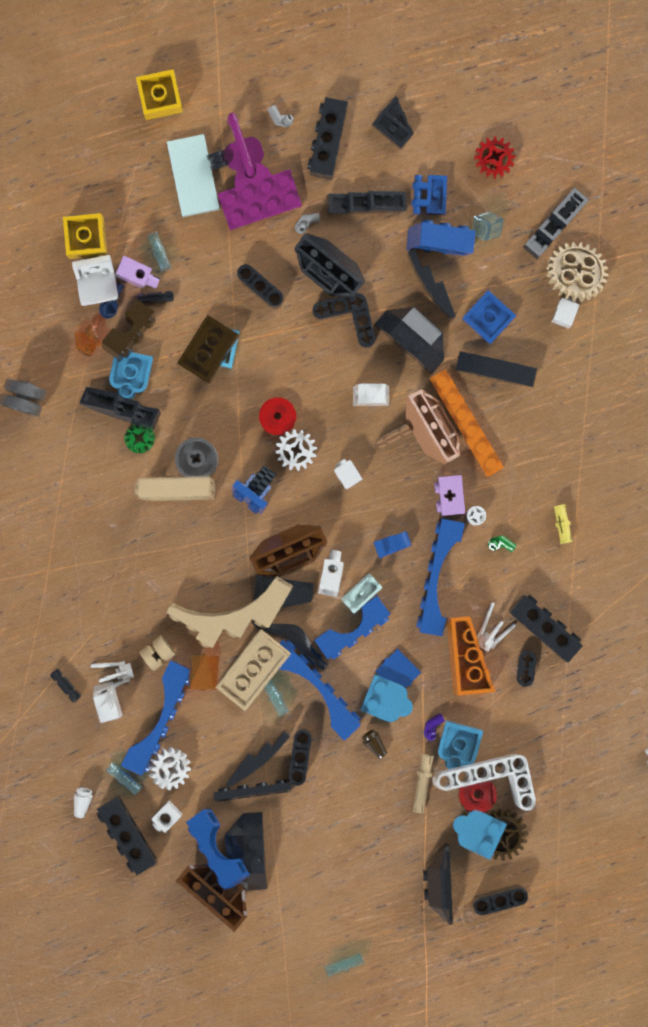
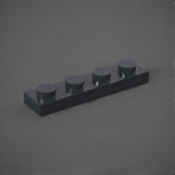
[214,780,292,802]

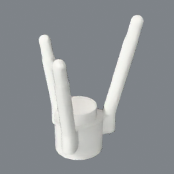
[477,602,516,652]
[91,661,134,694]

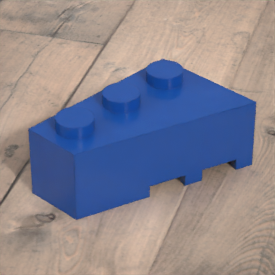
[406,220,475,256]

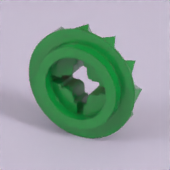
[124,424,155,454]

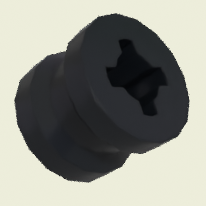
[207,150,229,171]

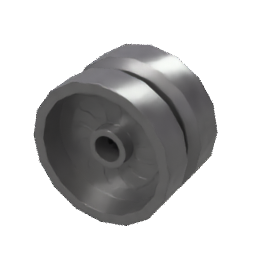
[0,378,47,417]
[175,438,218,478]

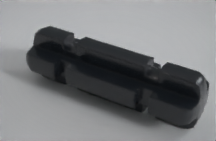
[136,291,174,305]
[50,669,81,703]

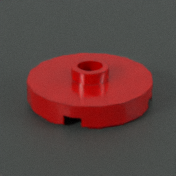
[259,397,297,435]
[458,775,497,813]

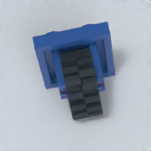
[231,465,277,514]

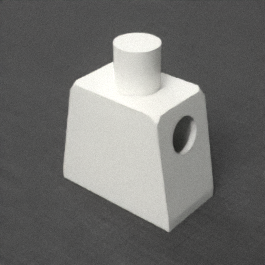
[353,384,389,406]
[318,550,344,597]
[93,681,123,723]

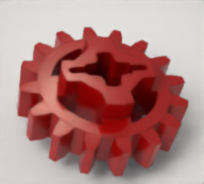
[474,136,516,179]

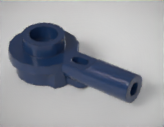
[99,283,124,319]

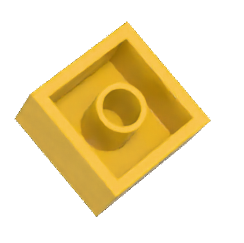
[136,69,183,120]
[63,213,107,259]

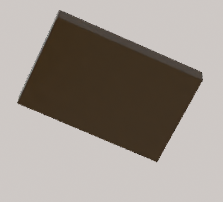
[177,315,240,384]

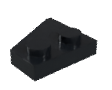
[372,96,414,150]

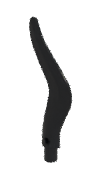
[252,620,328,670]

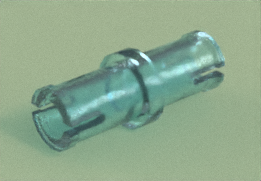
[146,232,172,272]
[264,679,289,717]
[106,761,143,796]
[324,952,364,978]

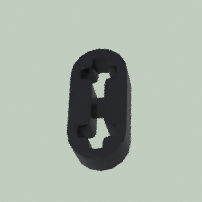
[516,650,536,687]

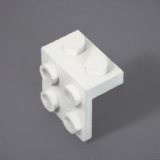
[72,255,118,306]

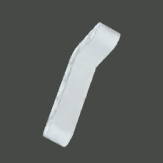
[433,754,536,811]

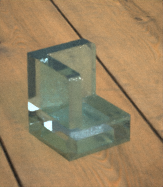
[472,212,504,241]

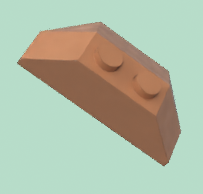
[406,389,460,464]

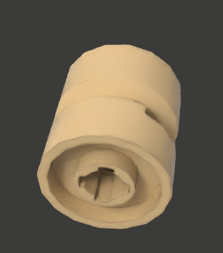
[139,635,176,671]

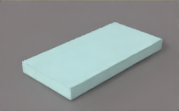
[167,134,220,217]

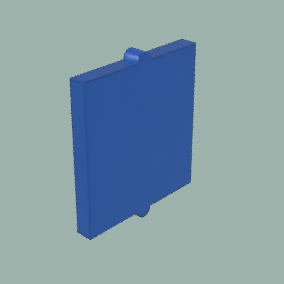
[376,649,421,688]

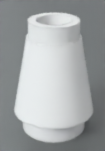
[74,788,93,818]

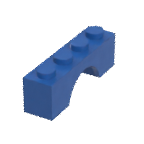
[314,595,391,660]
[186,809,250,889]

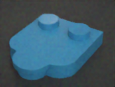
[109,352,154,400]
[360,674,413,722]
[438,720,483,769]
[453,810,507,860]

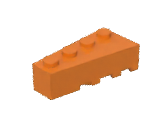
[446,616,496,696]

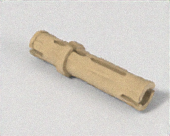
[412,754,434,813]

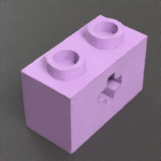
[434,475,465,516]

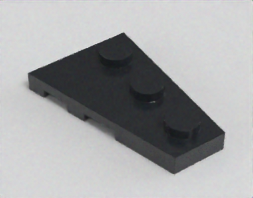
[253,575,314,608]

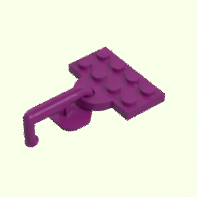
[218,112,302,231]

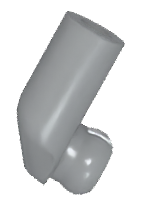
[267,105,294,127]
[295,213,320,234]

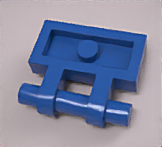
[411,175,447,215]

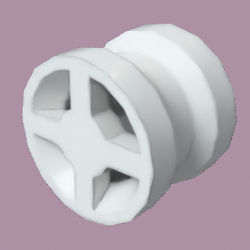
[466,506,486,525]

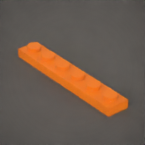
[429,369,504,477]

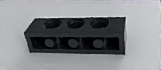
[307,97,348,180]
[508,594,583,663]
[96,795,158,876]

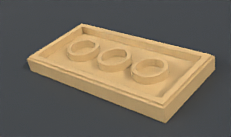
[216,629,291,711]

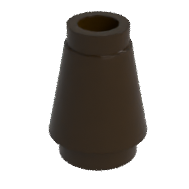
[362,729,388,759]

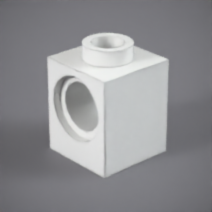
[551,297,579,329]
[334,459,362,490]
[151,801,182,833]

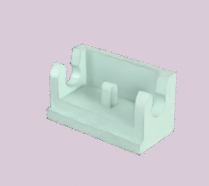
[341,574,383,613]

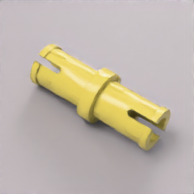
[553,504,573,544]

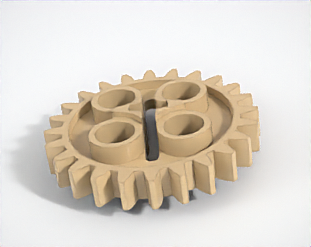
[546,242,609,302]

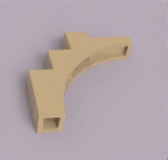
[166,576,293,648]

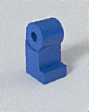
[373,531,412,558]

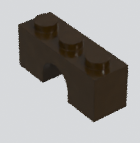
[101,299,156,362]

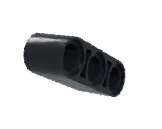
[237,264,284,309]
[289,728,311,786]
[472,885,528,915]

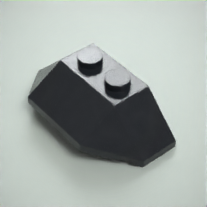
[294,233,365,296]
[374,307,444,375]
[225,812,267,890]
[423,844,453,925]

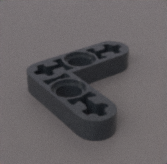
[312,293,375,348]

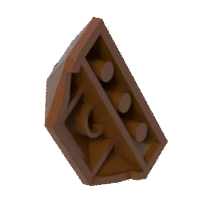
[249,524,328,577]
[176,864,247,932]

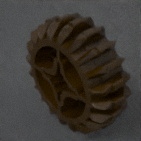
[485,808,528,861]

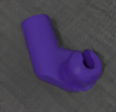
[423,713,445,741]

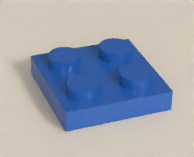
[462,290,516,344]

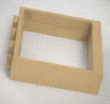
[135,477,215,501]

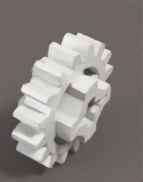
[275,429,317,471]
[149,747,191,790]

